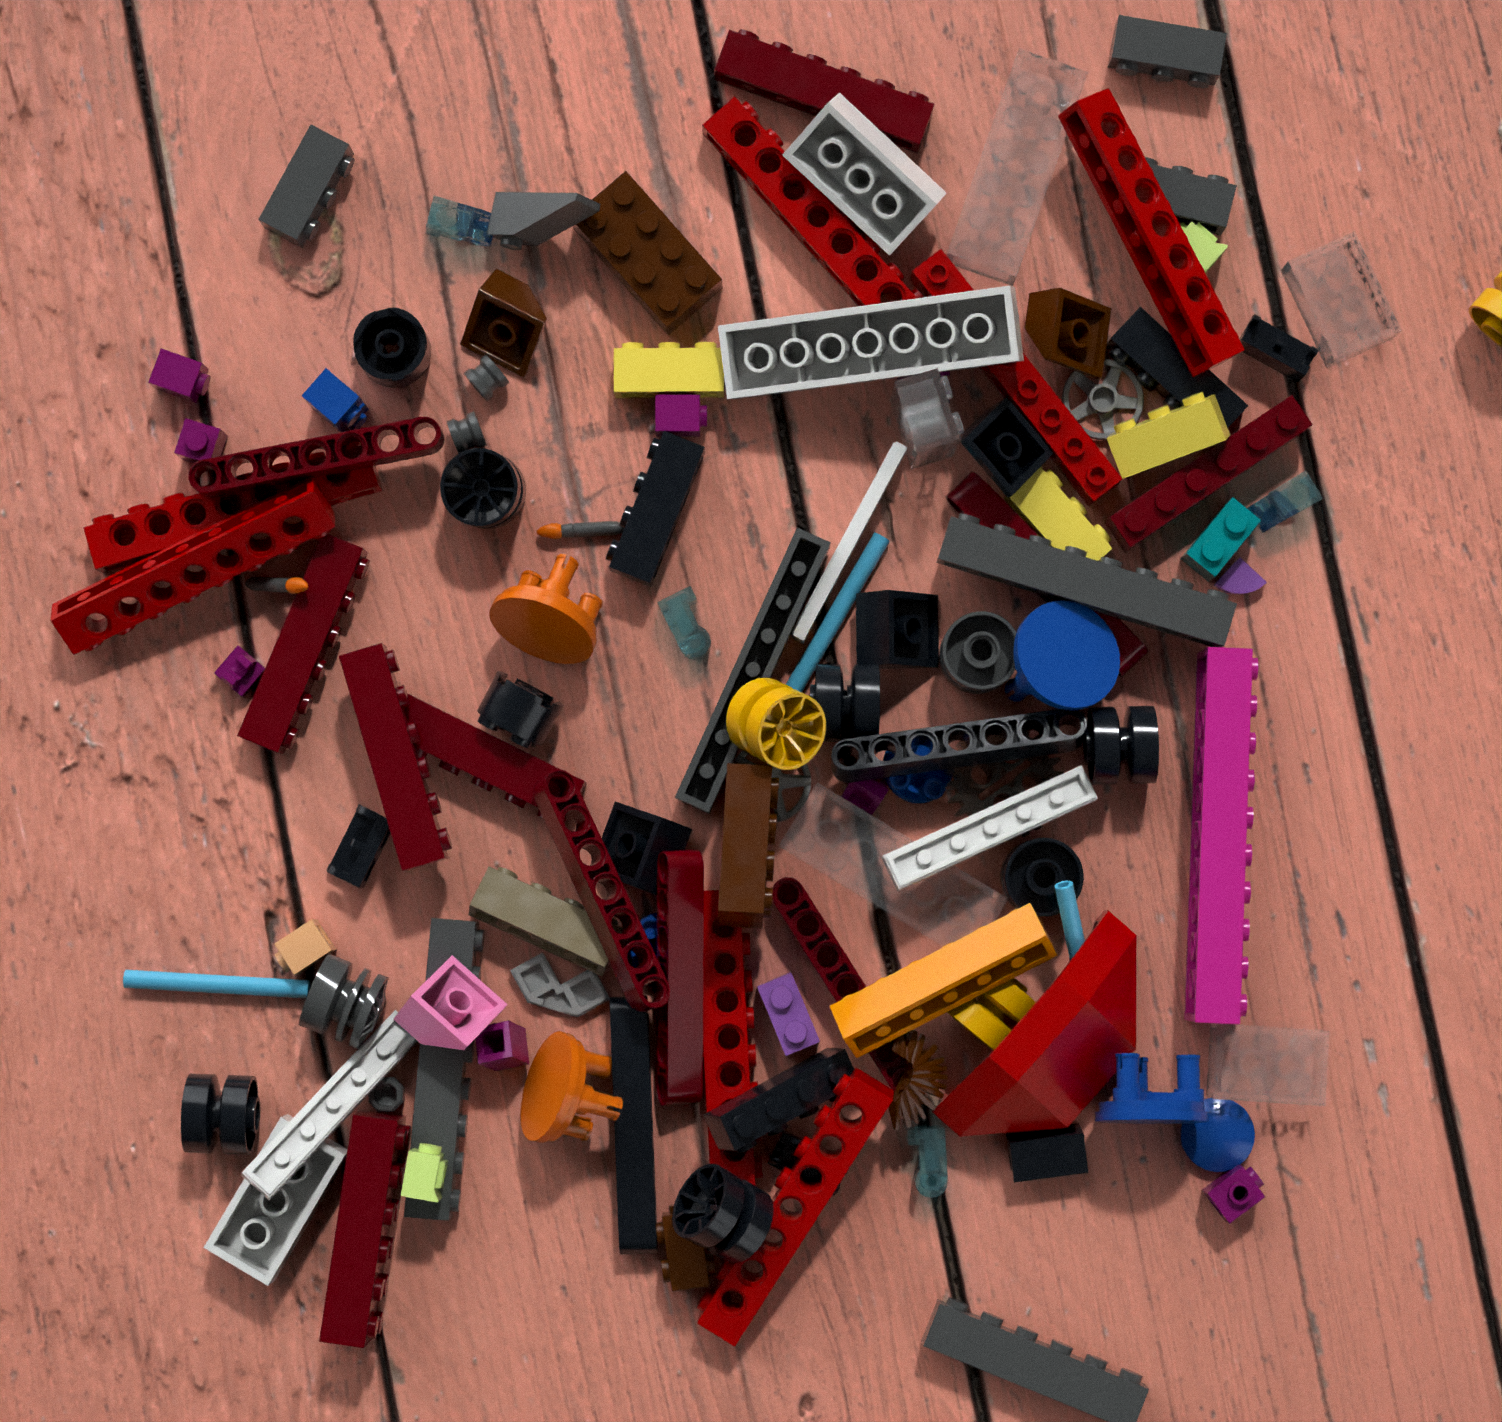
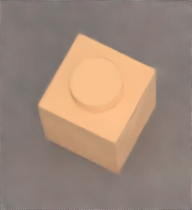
[274,919,337,975]

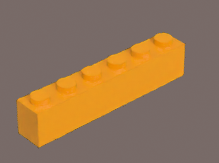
[830,903,1058,1058]

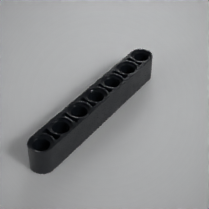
[831,709,1087,783]
[610,995,658,1255]

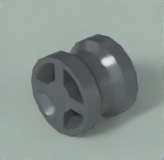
[464,355,509,401]
[447,411,487,454]

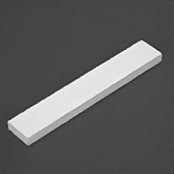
[791,441,907,644]
[881,765,1098,891]
[241,1010,418,1201]

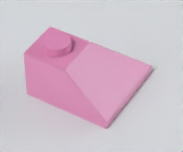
[394,955,508,1050]

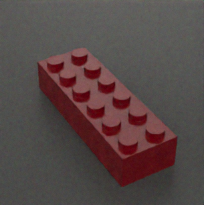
[319,1110,411,1348]

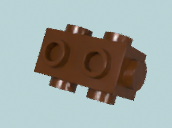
[656,1204,716,1291]

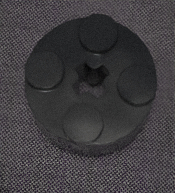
[353,308,431,388]
[477,671,563,749]

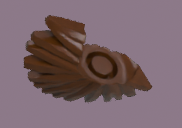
[888,1030,948,1130]

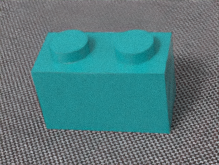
[1180,497,1262,582]

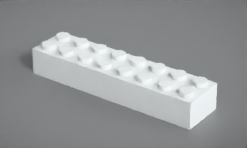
[718,286,1024,399]

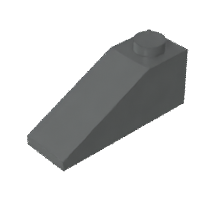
[487,192,601,250]

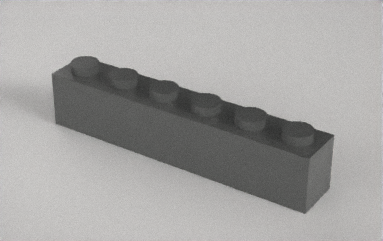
[921,1297,1149,1422]

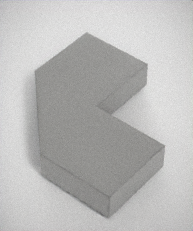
[510,952,610,1017]

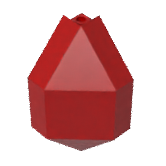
[932,910,1137,1137]

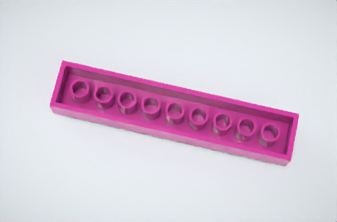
[1184,647,1258,1024]

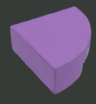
[1214,558,1267,594]

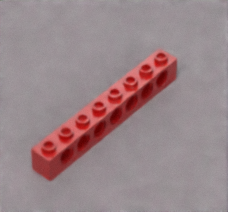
[1058,88,1245,377]
[702,96,924,306]
[910,249,1123,507]
[83,442,383,574]
[50,476,336,655]
[703,890,763,1186]
[696,1067,894,1347]

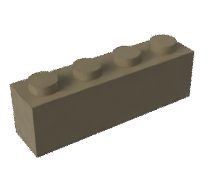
[468,867,623,976]

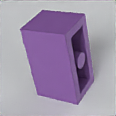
[757,972,820,1056]

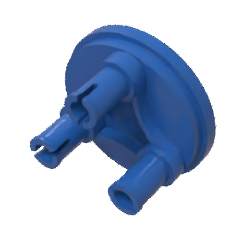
[1005,601,1120,710]
[1095,1053,1209,1124]

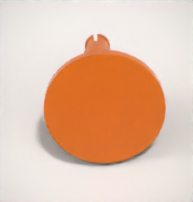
[489,554,603,664]
[520,1031,623,1143]

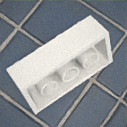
[782,92,946,256]
[203,1114,348,1286]

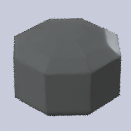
[369,1077,405,1112]

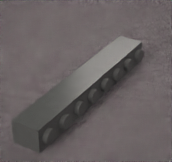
[936,513,1237,647]
[675,528,831,814]
[404,918,485,1221]

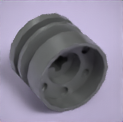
[299,954,389,1049]

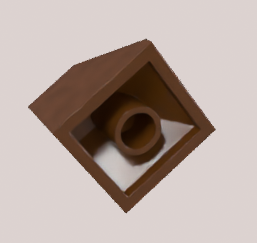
[460,268,547,378]
[1025,288,1112,379]

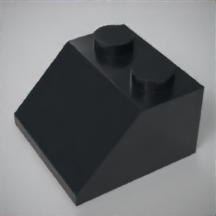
[960,397,1054,498]
[856,590,939,669]
[602,801,692,895]

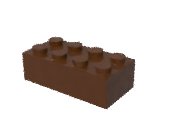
[573,171,723,335]
[718,763,779,929]

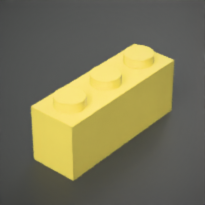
[614,342,724,398]
[1106,392,1230,479]
[1004,467,1113,561]

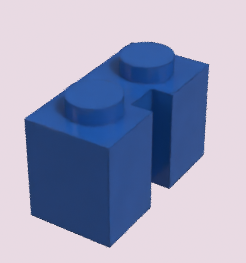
[302,368,369,432]

